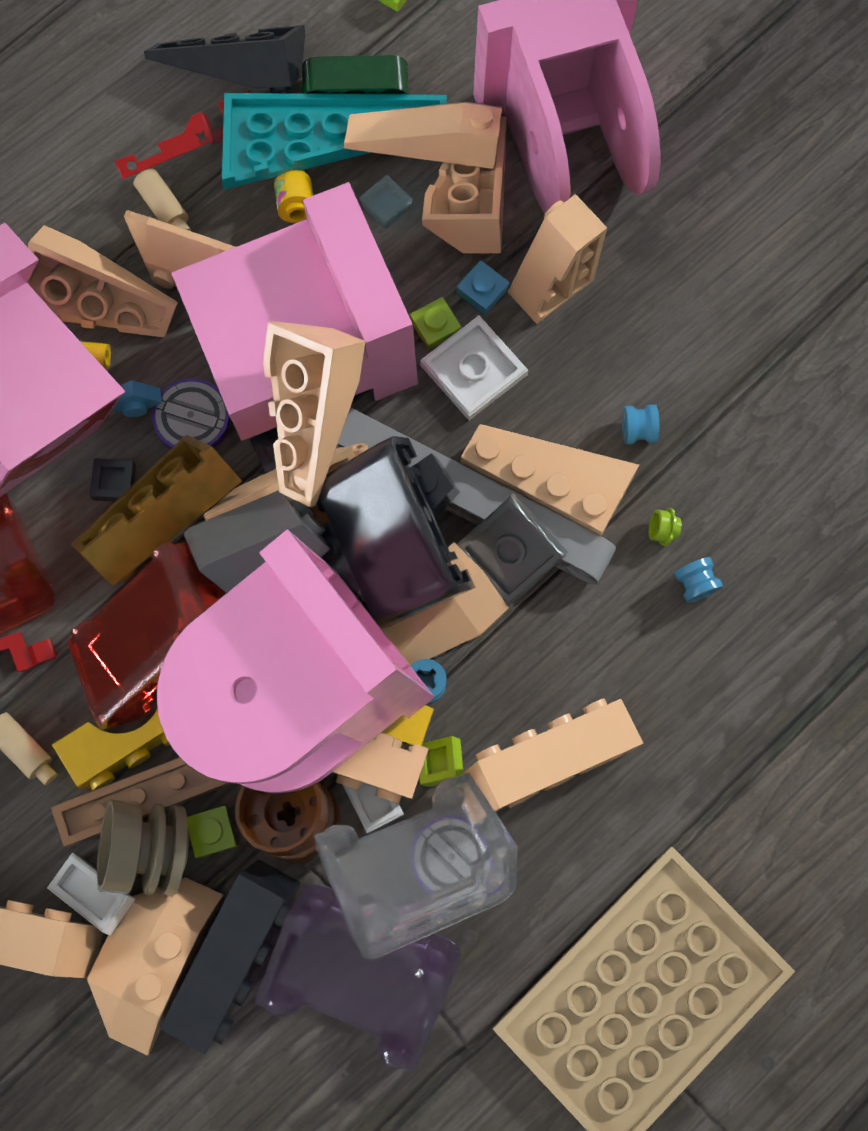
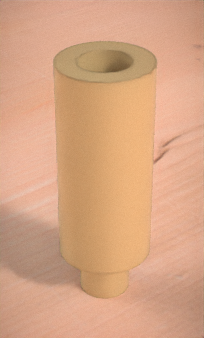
[133,168,191,231]
[0,712,58,786]

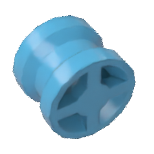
[622,404,660,444]
[674,557,724,603]
[411,659,447,704]

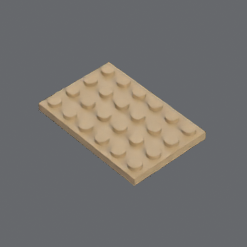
[492,846,795,1131]

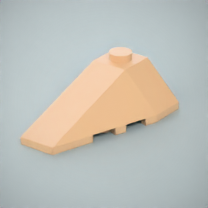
[27,225,178,337]
[263,321,366,507]
[381,542,509,666]

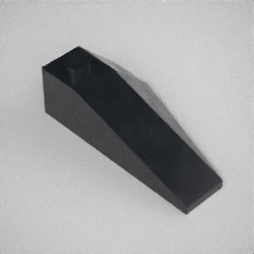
[144,25,305,93]

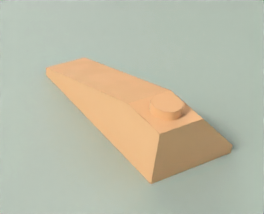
[344,102,502,169]
[422,117,507,254]

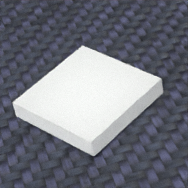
[420,315,528,421]

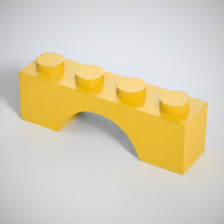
[52,708,170,791]

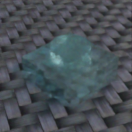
[360,174,413,229]

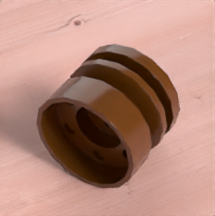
[235,781,340,864]

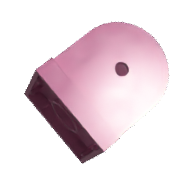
[473,0,661,214]
[157,529,434,793]

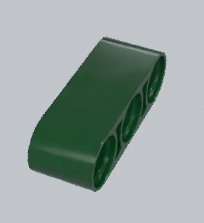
[302,55,409,95]

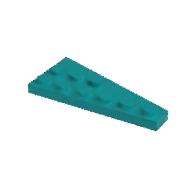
[222,93,447,190]

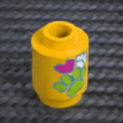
[274,170,313,223]

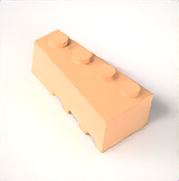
[458,698,644,824]

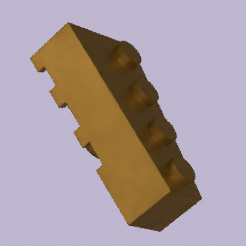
[71,434,242,586]

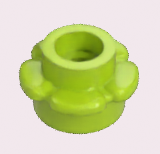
[648,507,682,546]

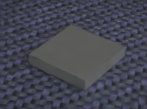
[457,493,568,606]

